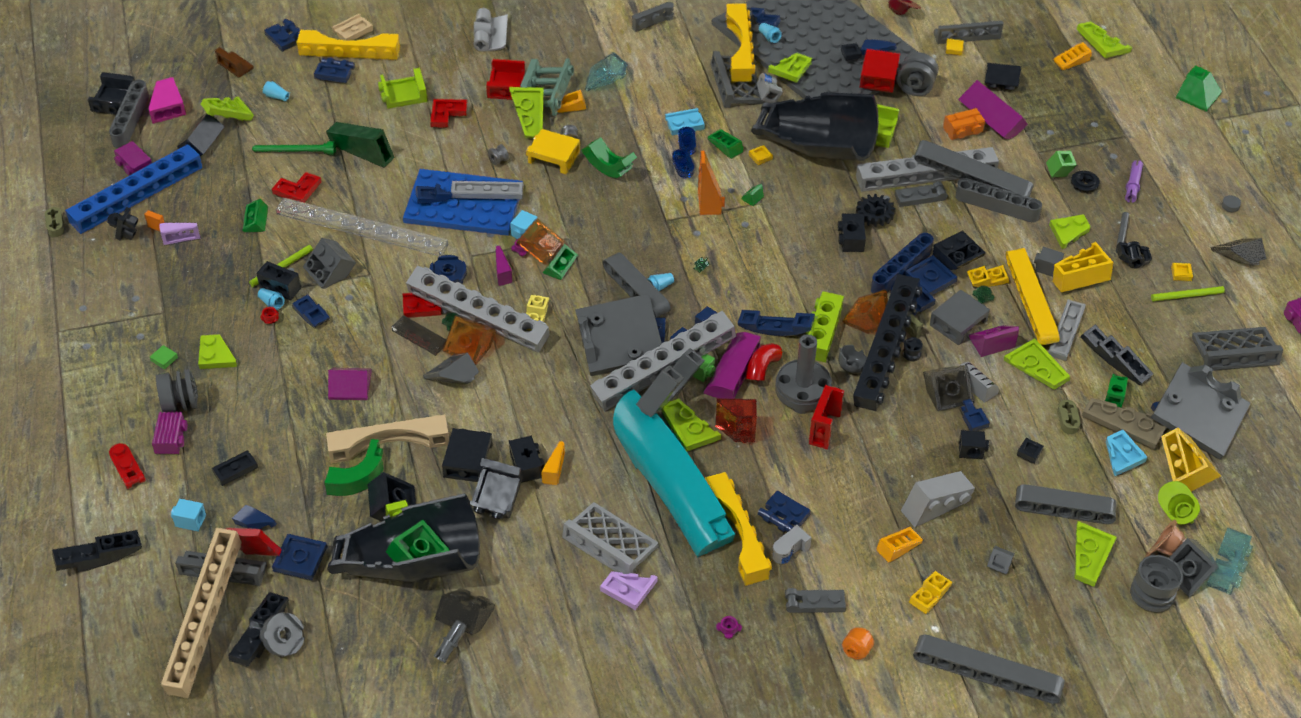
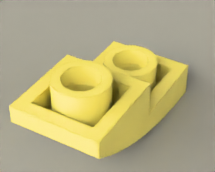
[526,295,549,331]

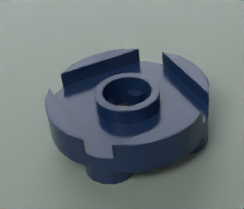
[429,255,467,284]

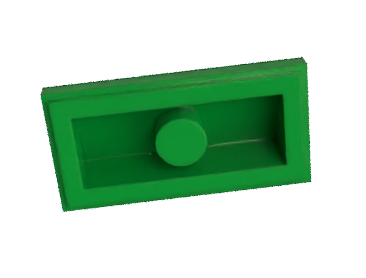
[242,199,268,232]
[542,244,578,280]

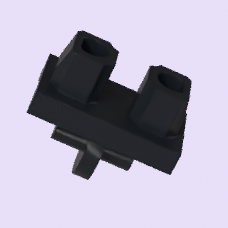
[107,207,138,241]

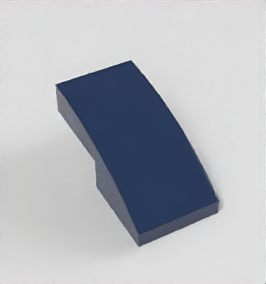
[292,294,330,328]

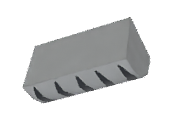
[957,362,999,403]

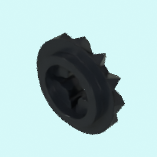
[1071,171,1100,193]

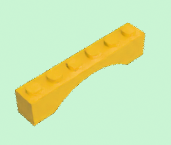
[726,3,755,82]
[297,30,400,60]
[705,472,772,586]

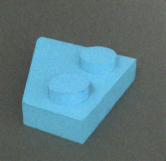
[1106,430,1148,476]

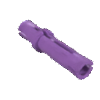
[1125,160,1143,203]

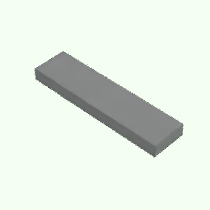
[451,181,523,199]
[1048,299,1086,361]

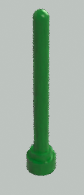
[252,141,336,155]

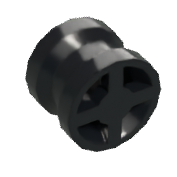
[902,337,923,361]

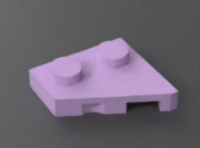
[600,572,657,610]

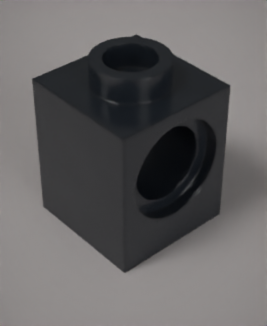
[959,430,989,459]

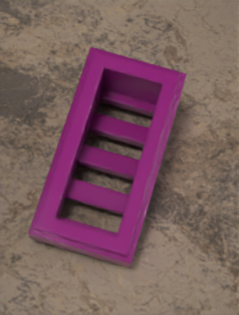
[495,245,513,286]

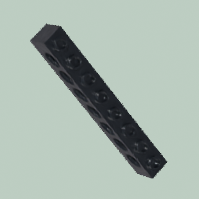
[853,274,922,411]

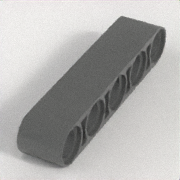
[109,79,149,148]
[955,178,1042,223]
[602,252,671,318]
[1015,484,1117,524]

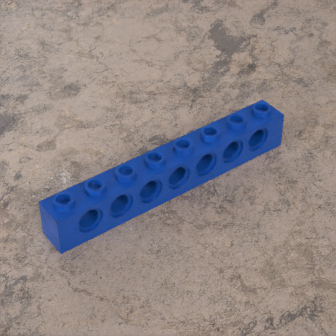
[65,144,203,234]

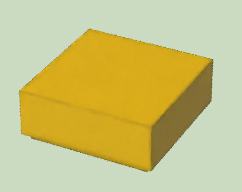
[946,39,964,55]
[749,145,773,165]
[1171,263,1193,281]

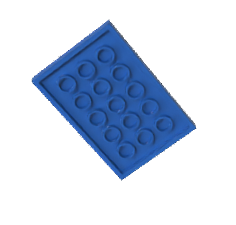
[403,169,523,236]

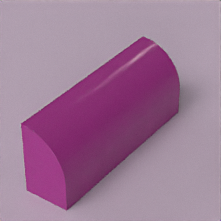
[958,80,1028,139]
[704,332,761,403]

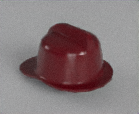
[888,0,921,15]

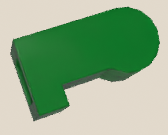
[1105,374,1128,408]

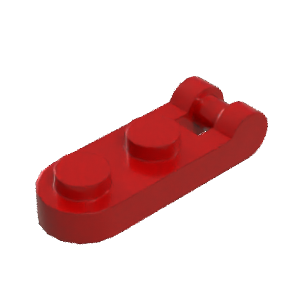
[109,443,146,489]

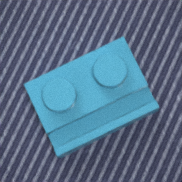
[665,108,705,135]

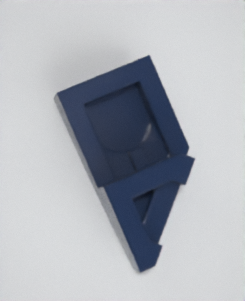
[751,7,781,27]
[861,39,897,55]
[415,183,452,203]
[232,505,277,529]

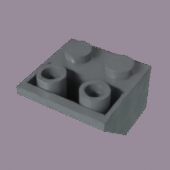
[303,238,356,289]

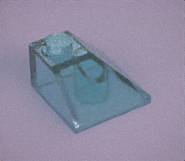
[585,52,628,91]

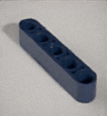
[871,233,934,296]

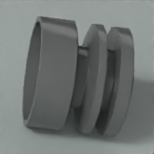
[156,368,198,413]
[1130,555,1183,612]

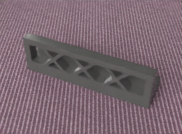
[933,20,1004,44]
[175,551,267,586]

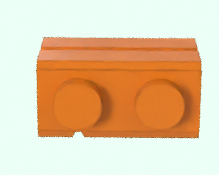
[943,108,985,140]

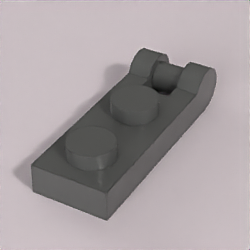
[632,2,674,32]
[894,181,948,207]
[785,588,846,613]

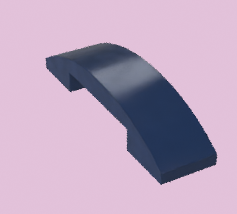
[738,310,815,336]

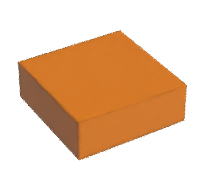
[144,210,165,231]

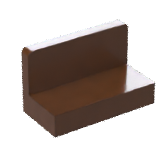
[215,47,253,78]

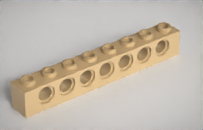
[161,528,242,698]

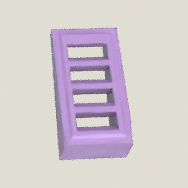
[159,223,200,245]

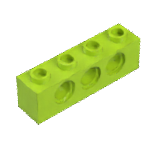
[806,291,844,363]

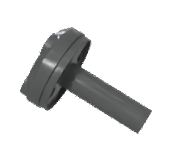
[775,335,832,414]

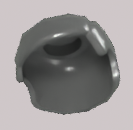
[838,345,867,373]

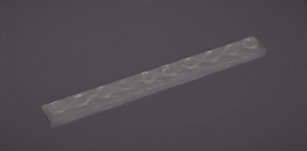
[276,198,449,257]

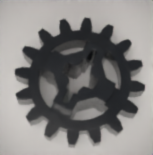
[856,194,895,227]

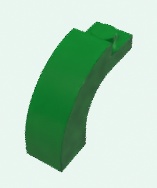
[581,137,637,178]
[324,439,384,496]

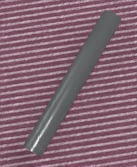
[1115,212,1129,254]

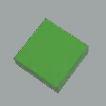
[150,345,178,370]

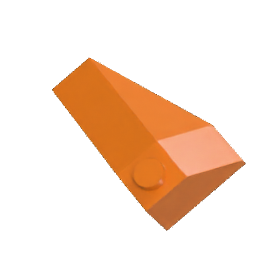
[698,151,725,215]

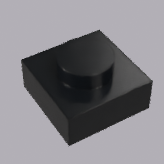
[840,43,862,61]
[1016,438,1044,464]

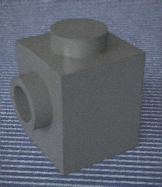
[1034,247,1064,277]

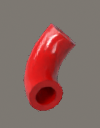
[746,343,782,381]

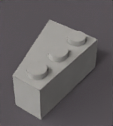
[901,471,975,528]

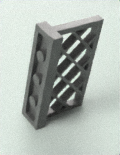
[710,51,765,108]
[1192,327,1283,370]

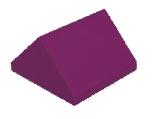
[968,325,1019,357]
[328,368,372,400]

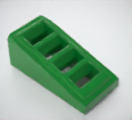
[707,129,744,159]

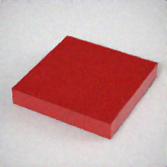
[226,528,282,556]

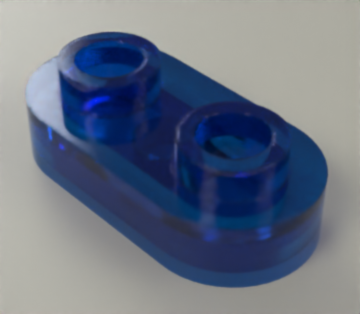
[678,127,696,156]
[672,149,694,178]

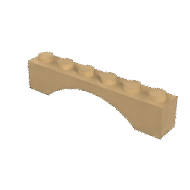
[326,415,449,464]

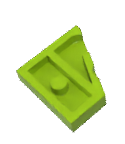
[768,53,812,83]
[1049,214,1091,249]
[198,334,237,369]

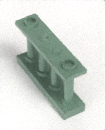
[514,58,574,116]

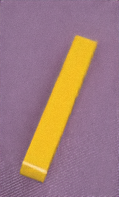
[1006,248,1060,346]

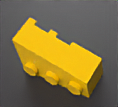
[1052,242,1113,292]
[1161,427,1221,491]

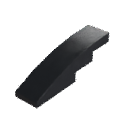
[1080,324,1153,385]

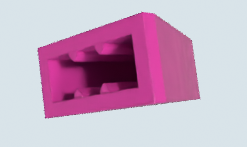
[149,77,186,124]

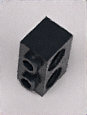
[256,261,301,301]

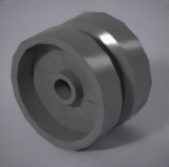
[897,52,939,96]

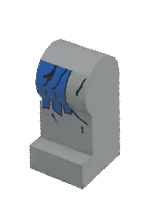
[757,73,783,103]
[773,525,811,564]

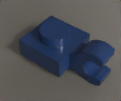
[961,399,990,431]

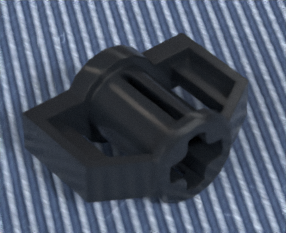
[1116,241,1152,268]

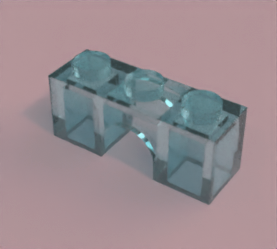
[1206,528,1253,595]

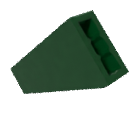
[326,122,394,168]

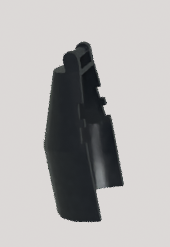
[751,92,879,161]
[327,493,480,583]

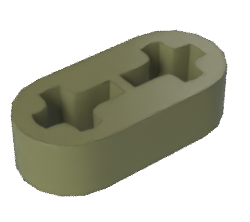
[45,207,65,237]
[1058,400,1080,435]

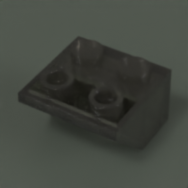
[434,588,496,635]

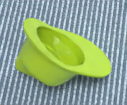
[1158,481,1200,525]

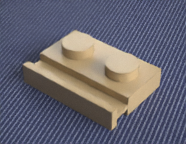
[332,14,373,41]

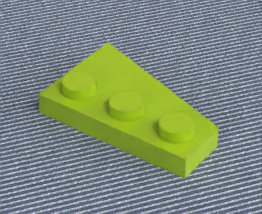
[1076,22,1133,58]
[509,87,544,138]
[201,97,254,121]
[1004,338,1070,390]
[661,399,721,452]
[1074,521,1117,587]

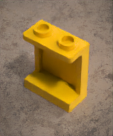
[526,129,580,175]

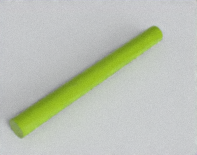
[249,245,313,287]
[1151,286,1225,302]

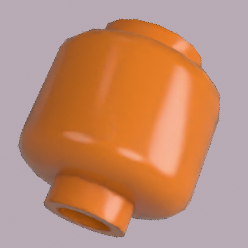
[842,627,874,660]

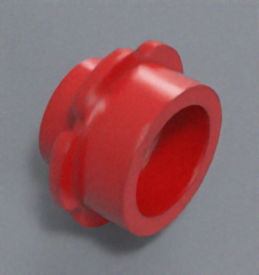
[260,307,279,324]

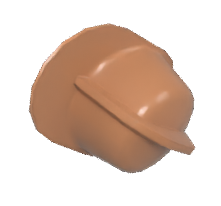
[1145,520,1186,557]

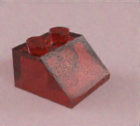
[715,398,757,443]

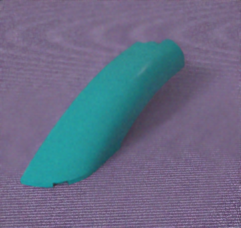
[613,389,735,557]

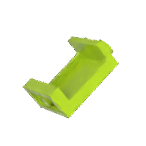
[378,68,427,109]
[875,104,899,148]

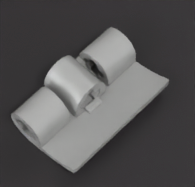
[474,8,508,51]

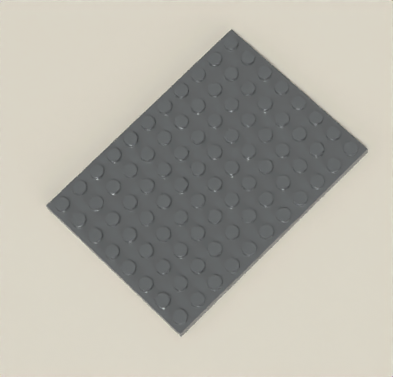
[711,0,918,99]

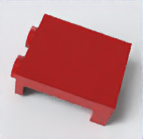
[860,49,900,93]
[486,59,526,100]
[809,385,844,450]

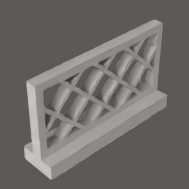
[562,502,659,574]

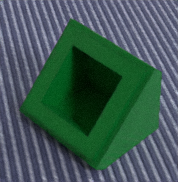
[741,184,764,206]

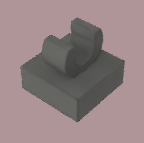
[987,546,1015,574]

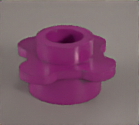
[511,238,533,256]
[716,616,742,639]

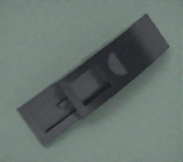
[52,530,142,572]
[228,592,289,667]

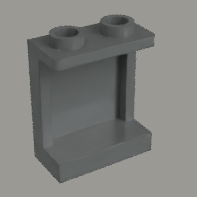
[930,290,990,345]

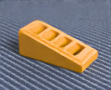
[1053,42,1092,70]
[550,90,586,113]
[541,441,565,485]
[876,527,923,562]

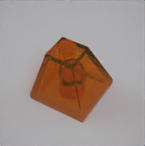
[517,218,565,265]
[842,290,888,334]
[442,316,497,365]

